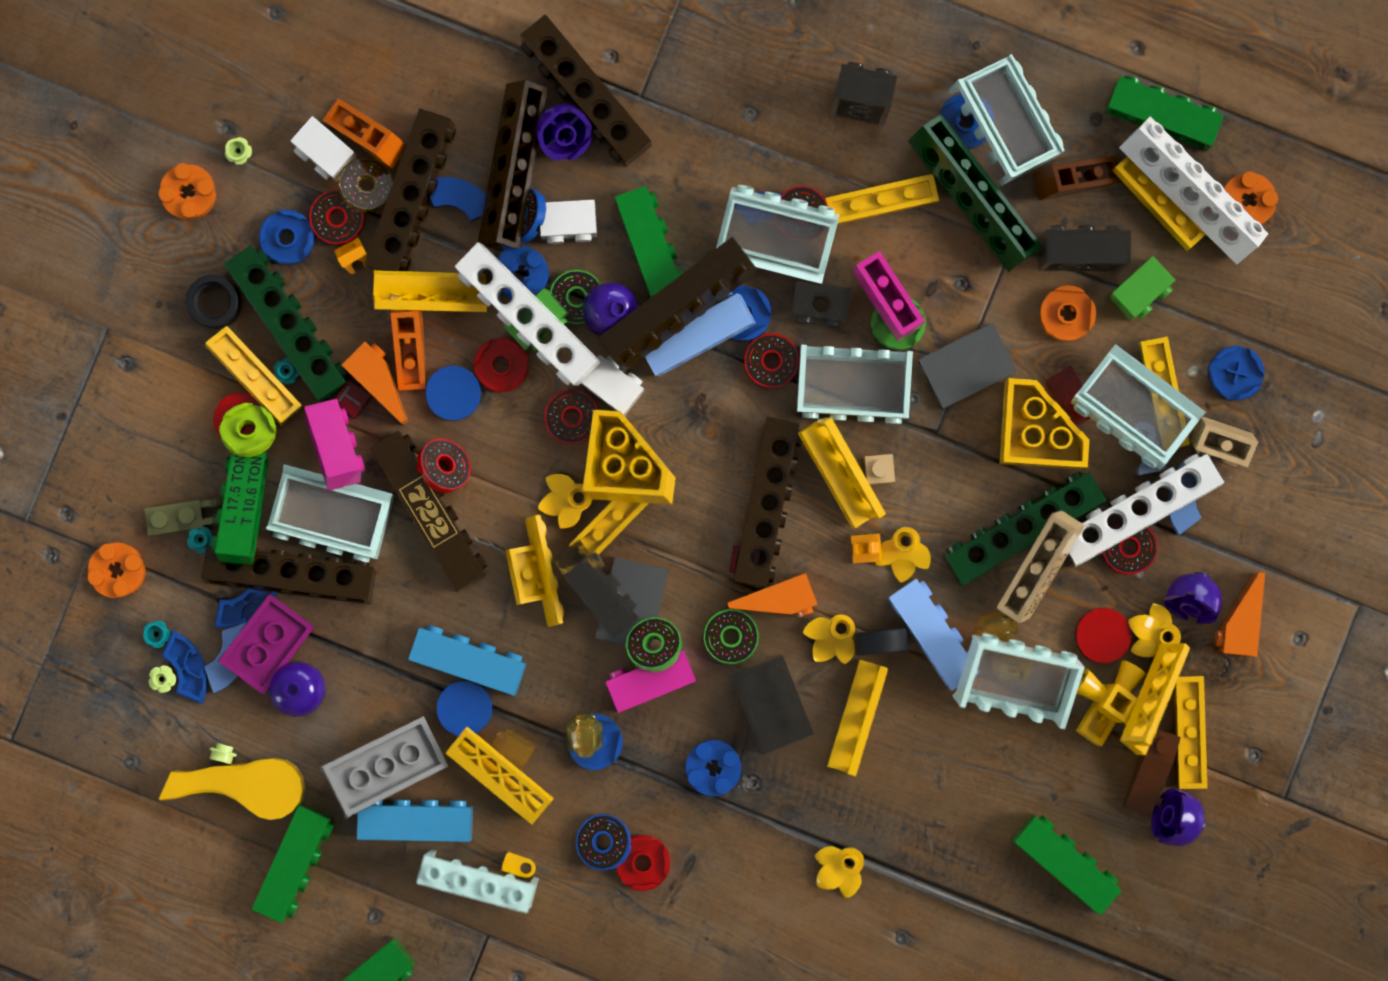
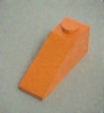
[322,98,406,169]
[390,310,426,390]
[342,342,408,425]
[1215,572,1265,657]
[727,573,818,618]

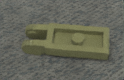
[144,499,223,536]

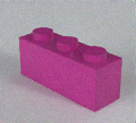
[853,251,925,342]
[304,399,364,491]
[606,650,696,713]

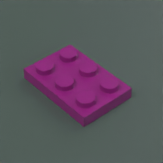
[217,593,315,694]

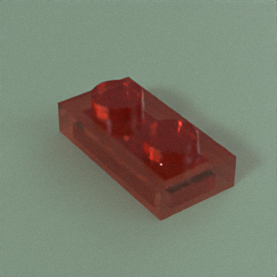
[1046,366,1090,427]

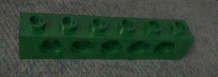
[908,114,1043,272]
[224,245,349,403]
[943,471,1107,586]

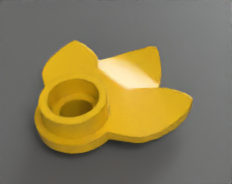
[538,474,593,529]
[875,527,931,583]
[1128,603,1181,658]
[803,615,855,664]
[815,846,864,898]

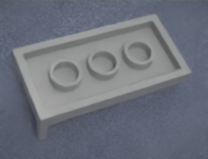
[320,716,448,819]

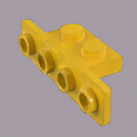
[505,514,564,627]

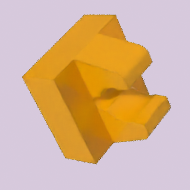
[334,237,367,274]
[851,534,882,564]

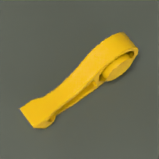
[159,758,305,820]

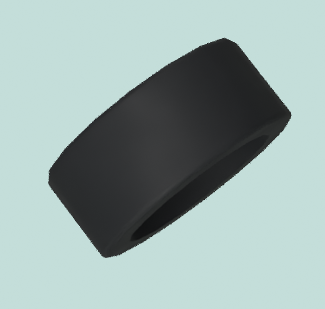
[186,275,242,329]
[854,628,908,656]

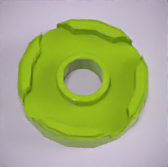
[219,403,277,457]

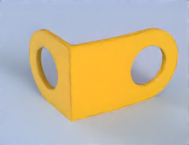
[501,852,536,878]

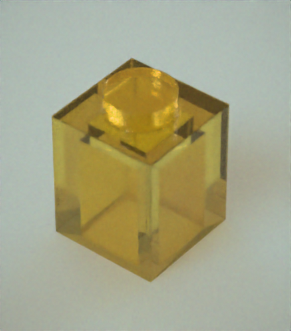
[492,728,538,770]

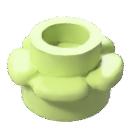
[225,137,252,165]
[148,665,176,693]
[209,743,237,764]

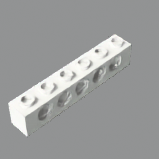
[1119,117,1268,264]
[455,243,601,386]
[1068,453,1224,567]

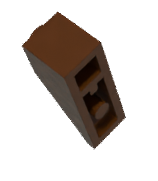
[1032,155,1122,201]
[1123,730,1181,816]

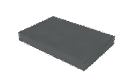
[918,323,1017,410]
[595,557,669,650]

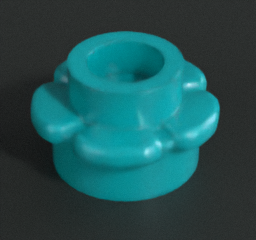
[273,357,300,385]
[187,526,214,554]
[143,621,171,648]

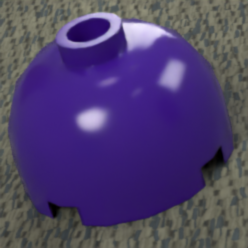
[536,104,592,161]
[582,282,638,336]
[1164,572,1222,624]
[269,661,326,717]
[1151,788,1205,846]

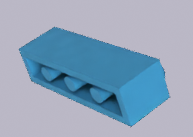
[408,624,527,696]
[357,799,473,842]

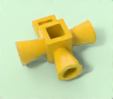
[1076,661,1146,746]

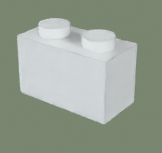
[291,116,357,181]
[540,200,597,244]
[580,355,644,416]

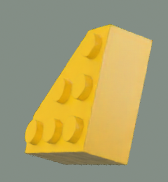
[999,378,1089,470]
[583,410,676,505]

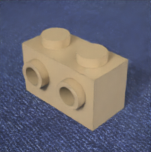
[1190,416,1258,467]

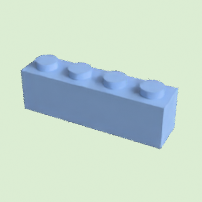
[645,292,756,376]
[887,579,979,691]

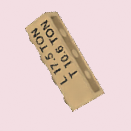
[997,511,1085,623]

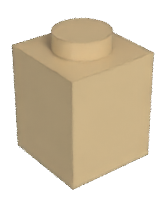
[863,454,895,486]

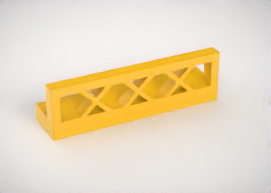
[372,270,487,312]
[798,418,886,528]
[1120,643,1190,755]
[827,659,888,776]
[446,727,554,825]

